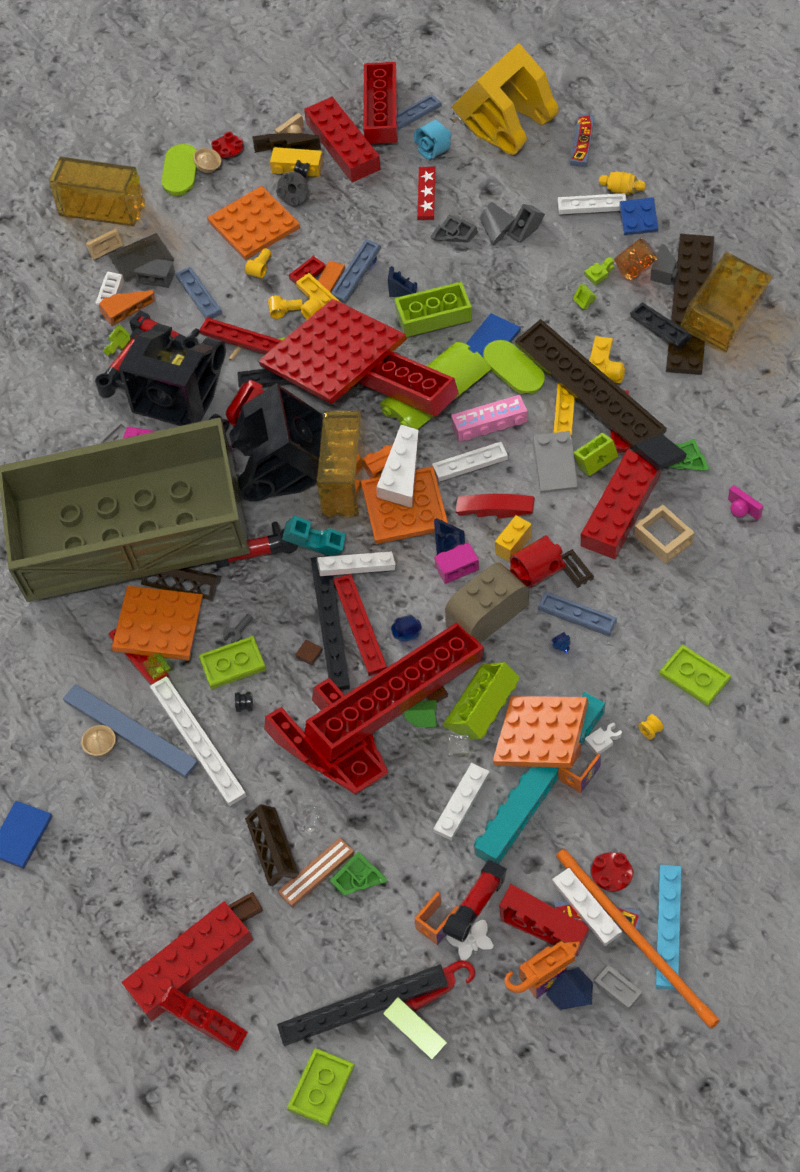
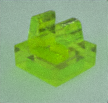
[143,653,171,680]

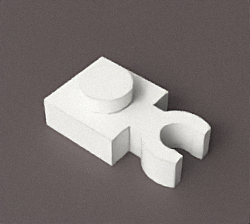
[584,723,622,756]

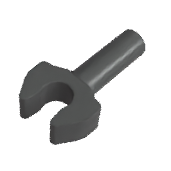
[223,614,253,643]

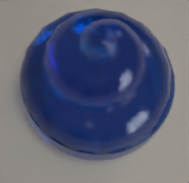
[551,632,571,653]

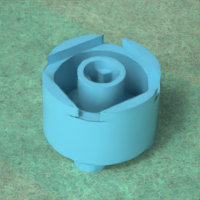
[414,119,451,159]

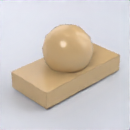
[275,113,304,134]

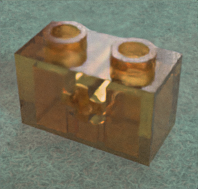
[614,238,658,280]

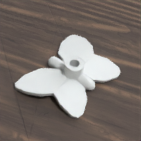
[446,920,493,961]

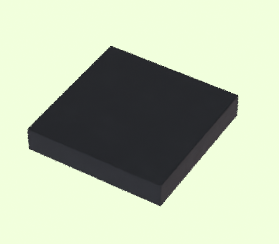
[633,433,687,470]

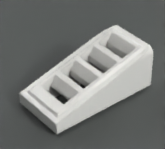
[96,272,125,306]

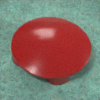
[211,132,244,158]
[591,852,633,892]

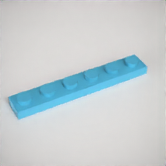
[656,865,681,990]

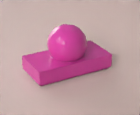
[728,485,763,520]

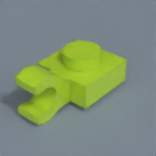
[584,257,615,285]
[103,325,131,356]

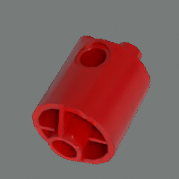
[510,535,566,588]

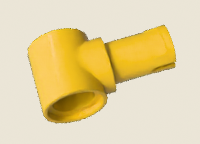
[245,248,271,279]
[268,295,303,319]

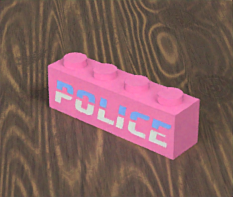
[451,395,527,442]

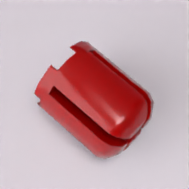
[226,380,264,427]

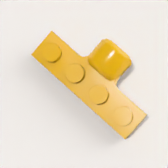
[296,273,340,320]
[589,336,625,384]

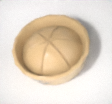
[193,148,222,173]
[81,725,116,757]

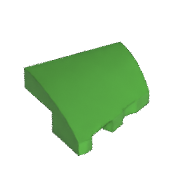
[668,439,709,471]
[328,851,387,895]

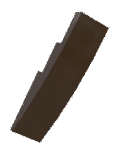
[252,133,321,153]

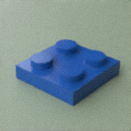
[619,197,658,235]

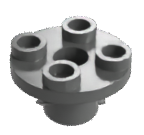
[276,171,308,206]

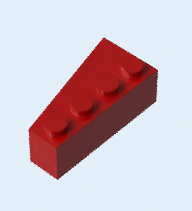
[499,884,589,957]

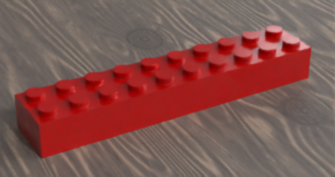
[304,622,484,761]

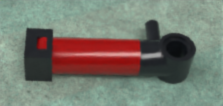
[129,310,200,356]
[95,328,145,398]
[215,521,298,568]
[443,860,507,943]

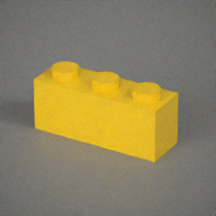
[270,147,323,177]

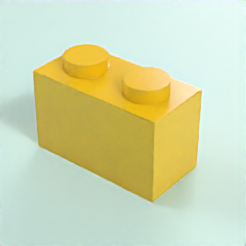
[495,515,532,562]

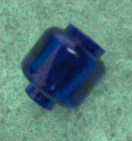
[391,615,422,642]

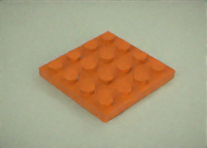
[207,186,300,260]
[361,466,448,545]
[112,585,203,660]
[493,696,589,768]

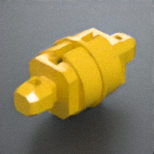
[599,171,646,195]

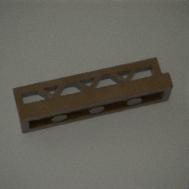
[141,568,221,600]
[245,804,299,886]

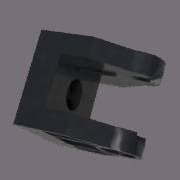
[119,323,226,426]
[229,383,335,501]

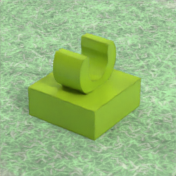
[572,284,597,309]

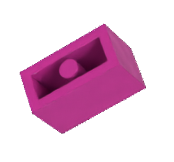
[434,542,479,584]

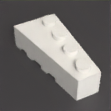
[377,425,418,508]

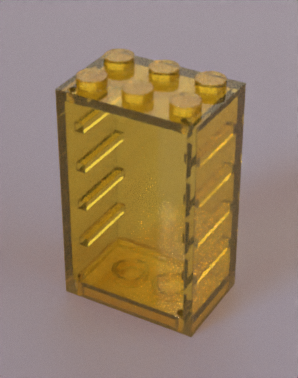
[49,157,145,227]
[680,251,773,353]
[317,411,365,517]

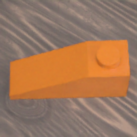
[99,290,155,327]

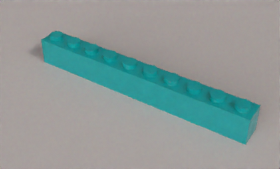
[474,692,605,865]

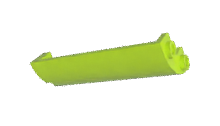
[379,342,491,429]

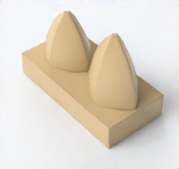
[86,229,123,260]

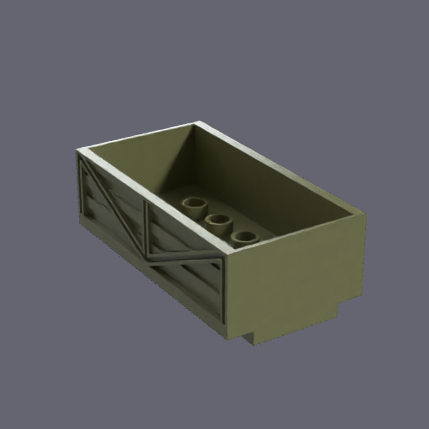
[0,418,250,602]

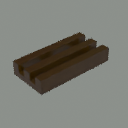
[561,549,594,588]

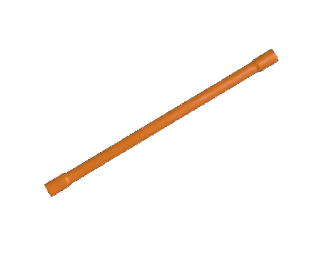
[556,849,720,1029]

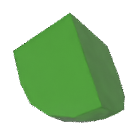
[404,700,437,728]

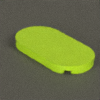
[161,144,197,196]
[483,340,545,395]

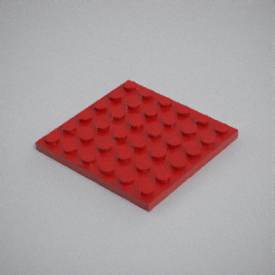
[259,299,407,404]

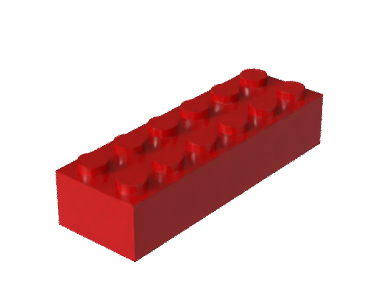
[363,62,398,144]
[304,96,381,183]
[358,352,459,417]
[580,449,661,559]
[121,901,253,1022]

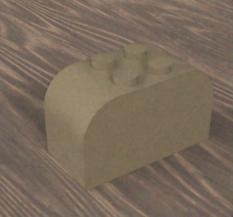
[445,563,529,643]

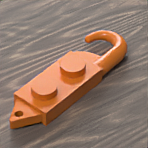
[504,941,580,993]

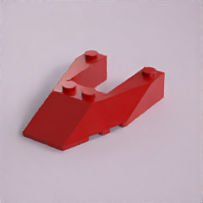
[264,678,388,795]

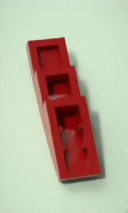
[456,494,535,519]
[158,987,248,1051]

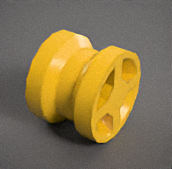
[638,714,664,740]

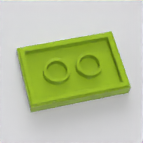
[198,636,266,689]
[659,644,731,706]
[287,1048,355,1127]

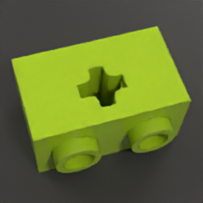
[573,433,619,476]

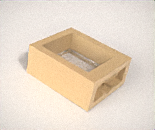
[634,504,695,564]

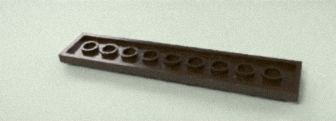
[666,234,715,375]
[515,319,667,449]

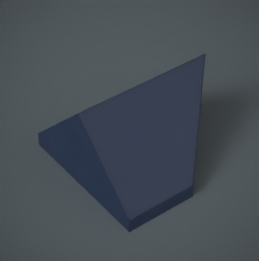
[388,266,417,297]
[434,518,465,555]
[546,967,593,1011]

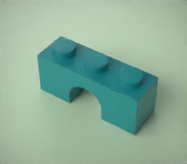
[282,516,346,556]

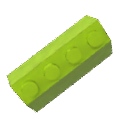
[442,662,520,740]

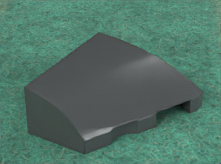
[480,202,515,246]
[430,214,478,241]

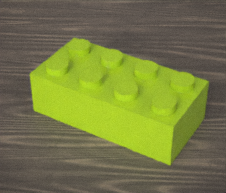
[394,281,472,337]

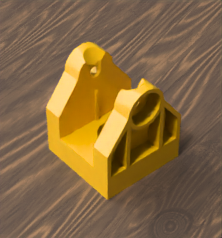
[451,43,559,155]

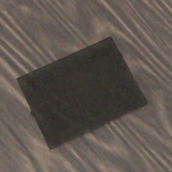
[108,233,174,282]

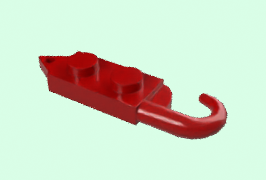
[404,960,475,1012]

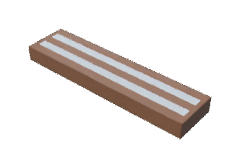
[278,838,354,908]

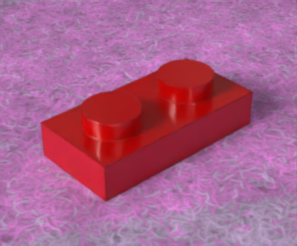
[289,256,326,284]

